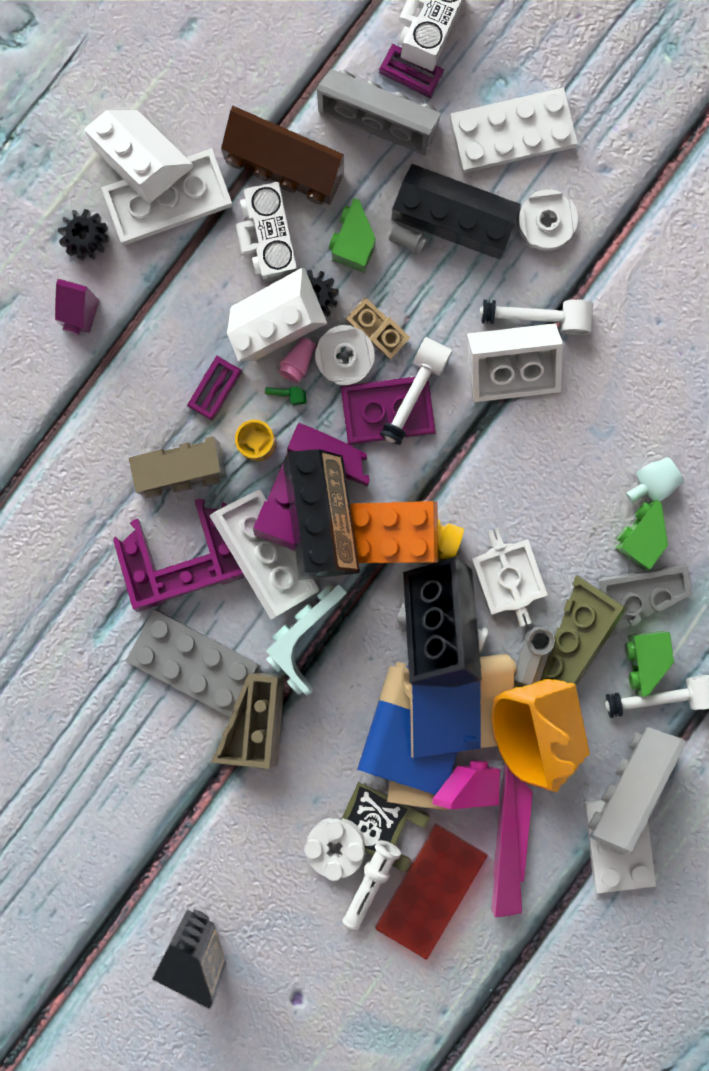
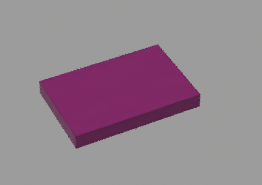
[341,376,436,445]

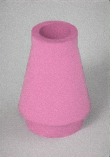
[278,337,316,383]

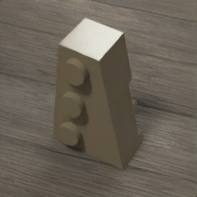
[129,436,227,499]
[211,672,286,769]

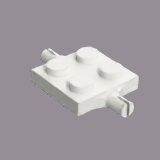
[471,527,548,627]

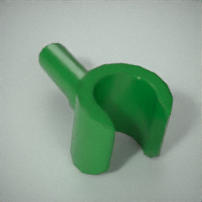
[265,386,307,405]

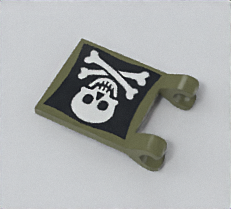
[341,781,430,872]

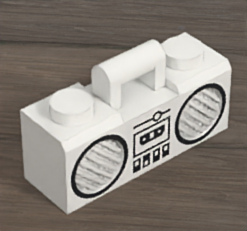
[398,0,465,71]
[236,182,297,283]

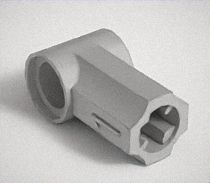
[514,626,555,685]

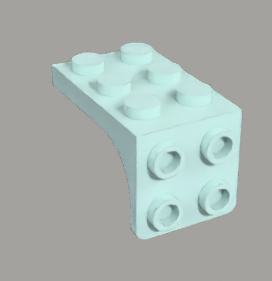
[266,584,347,696]

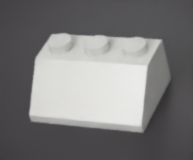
[84,110,194,204]
[227,268,327,361]
[467,323,563,402]

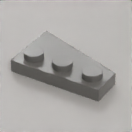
[597,564,692,639]

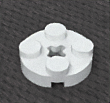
[518,189,578,251]
[315,325,375,385]
[304,817,365,881]

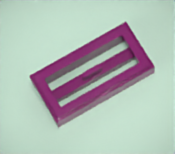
[379,43,444,99]
[187,355,243,421]

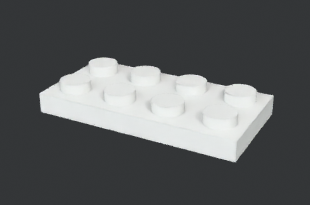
[449,87,578,174]
[101,148,233,246]
[210,489,320,619]

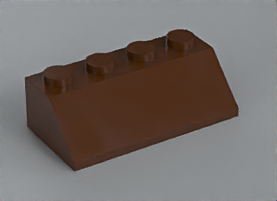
[221,105,344,205]

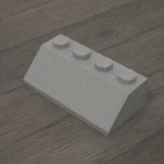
[317,69,441,156]
[588,727,687,855]

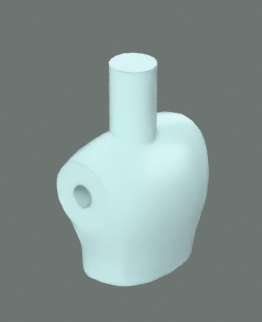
[626,457,684,503]

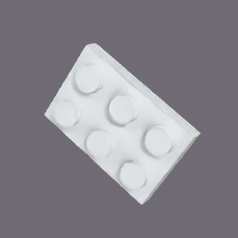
[584,800,656,894]

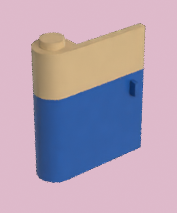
[402,654,517,758]
[357,662,457,795]

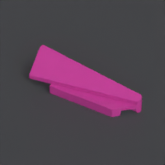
[491,762,533,918]

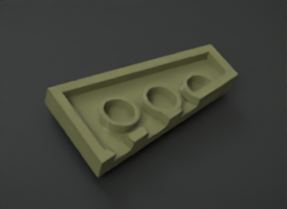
[540,575,627,687]

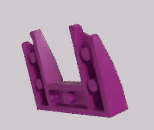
[253,422,370,551]
[113,499,246,612]

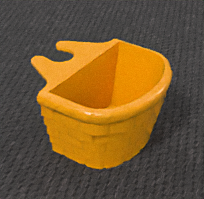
[491,679,590,792]

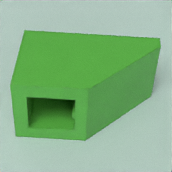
[328,198,376,273]
[615,500,668,570]
[625,631,674,697]

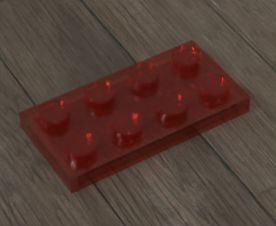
[375,823,488,960]

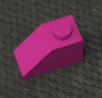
[433,760,500,809]

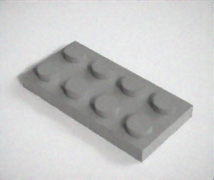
[125,609,259,717]

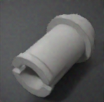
[389,223,428,254]

